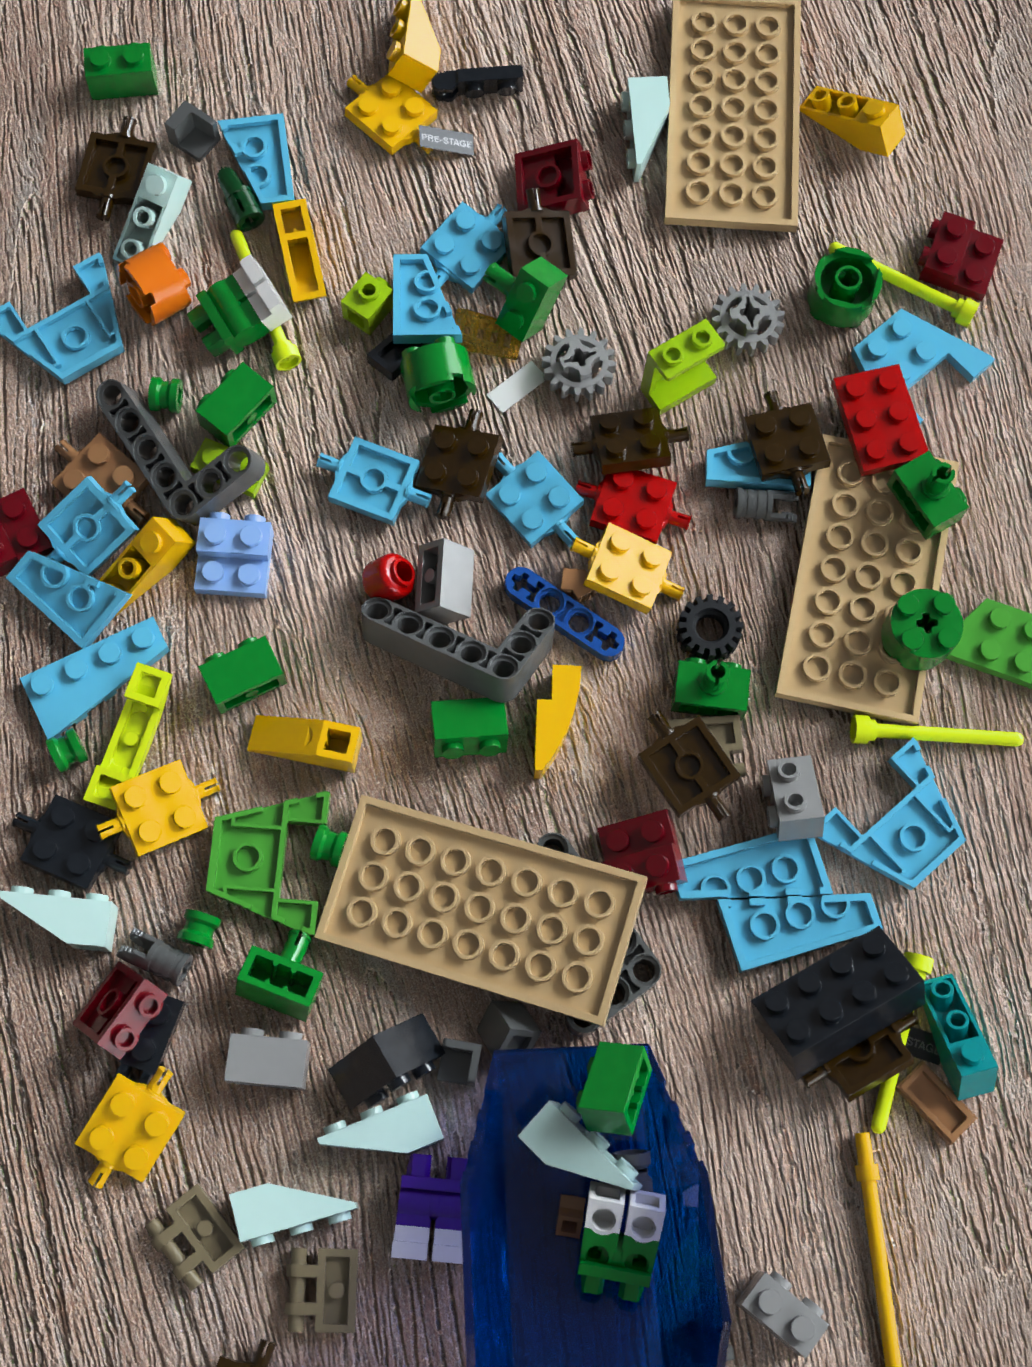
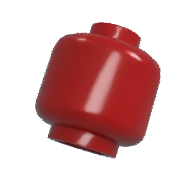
[362,553,415,602]

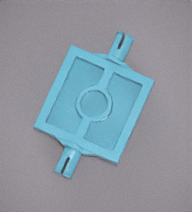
[420,201,507,294]
[316,436,432,526]
[486,450,584,548]
[37,476,140,576]

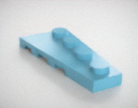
[20,616,170,739]
[676,833,833,901]
[716,893,883,973]

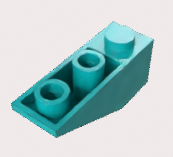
[923,974,998,1101]

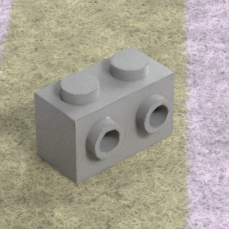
[415,538,474,624]
[760,755,825,842]
[224,1027,311,1091]
[735,1270,830,1358]

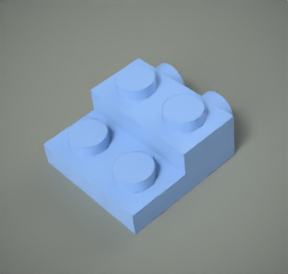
[194,512,274,599]

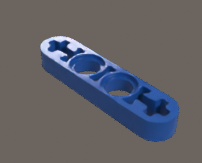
[505,567,625,662]

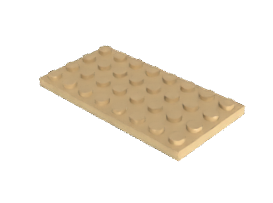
[664,0,801,233]
[774,434,959,726]
[314,795,648,1027]

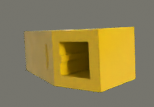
[386,0,441,93]
[800,86,905,157]
[99,517,196,616]
[247,715,363,773]

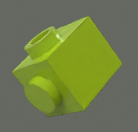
[341,272,393,335]

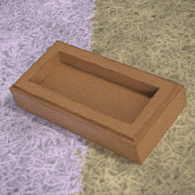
[895,1061,977,1145]

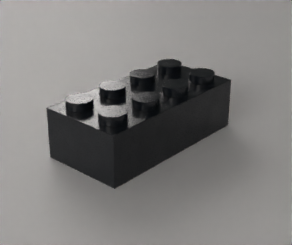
[751,926,926,1080]

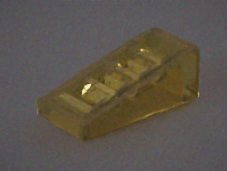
[454,307,521,361]

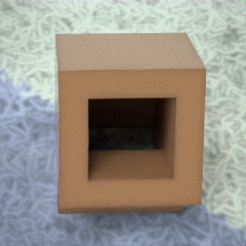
[561,568,596,604]
[555,1193,586,1239]

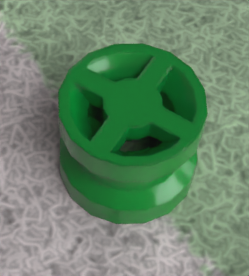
[148,376,183,414]
[45,728,89,773]
[309,824,349,868]
[176,909,222,950]

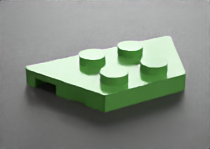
[946,598,1032,689]

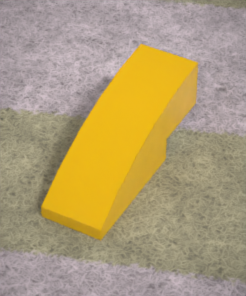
[272,198,327,303]
[534,665,582,779]

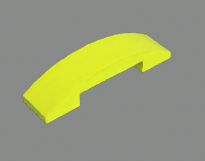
[83,662,173,811]

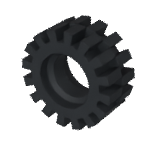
[676,594,743,663]

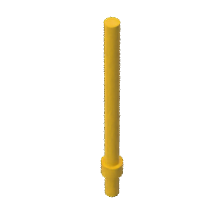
[854,1132,901,1367]

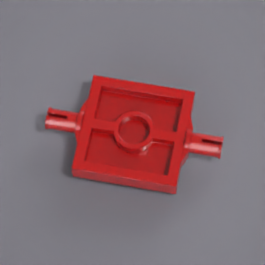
[575,470,692,545]

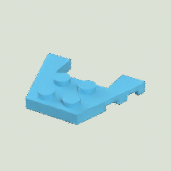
[0,252,125,385]
[851,309,995,425]
[817,737,966,891]

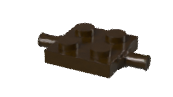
[75,116,158,222]
[502,188,578,280]
[743,390,831,497]
[571,407,689,475]
[415,409,503,521]
[637,711,741,823]
[801,1012,919,1102]

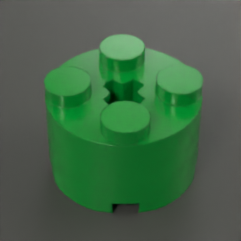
[807,247,883,328]
[400,336,477,413]
[881,589,963,671]

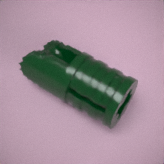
[217,166,265,232]

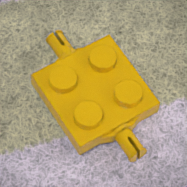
[345,73,438,155]
[570,522,685,615]
[96,759,220,857]
[74,1066,185,1189]

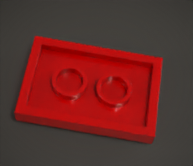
[831,364,928,477]

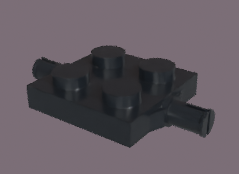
[12,794,133,893]

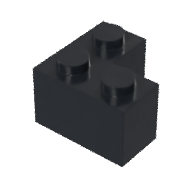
[328,1013,445,1110]

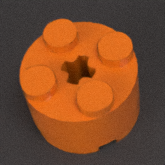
[116,242,192,326]

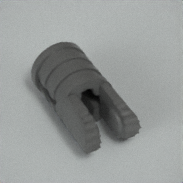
[733,487,799,523]
[116,928,193,987]

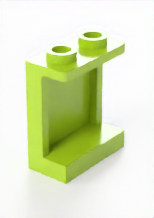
[640,318,725,415]

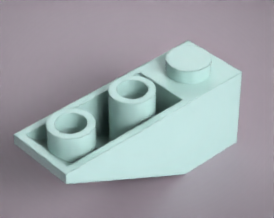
[620,76,670,182]
[112,163,192,262]
[0,886,119,952]
[317,1090,444,1155]
[518,1100,643,1191]
[229,1183,359,1248]

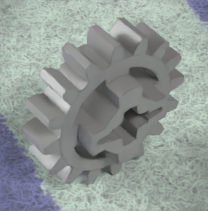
[710,283,785,357]
[542,328,617,402]

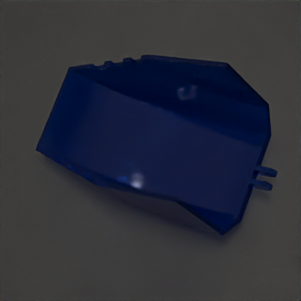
[460,1043,731,1367]

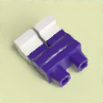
[391,1153,473,1265]

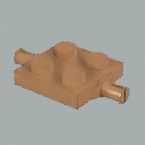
[51,432,150,525]

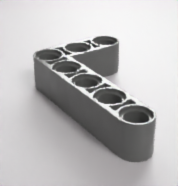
[96,379,266,526]
[361,597,555,703]
[537,832,662,1037]

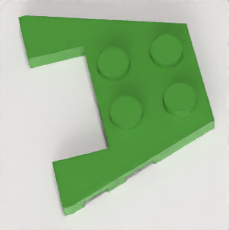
[206,791,331,937]

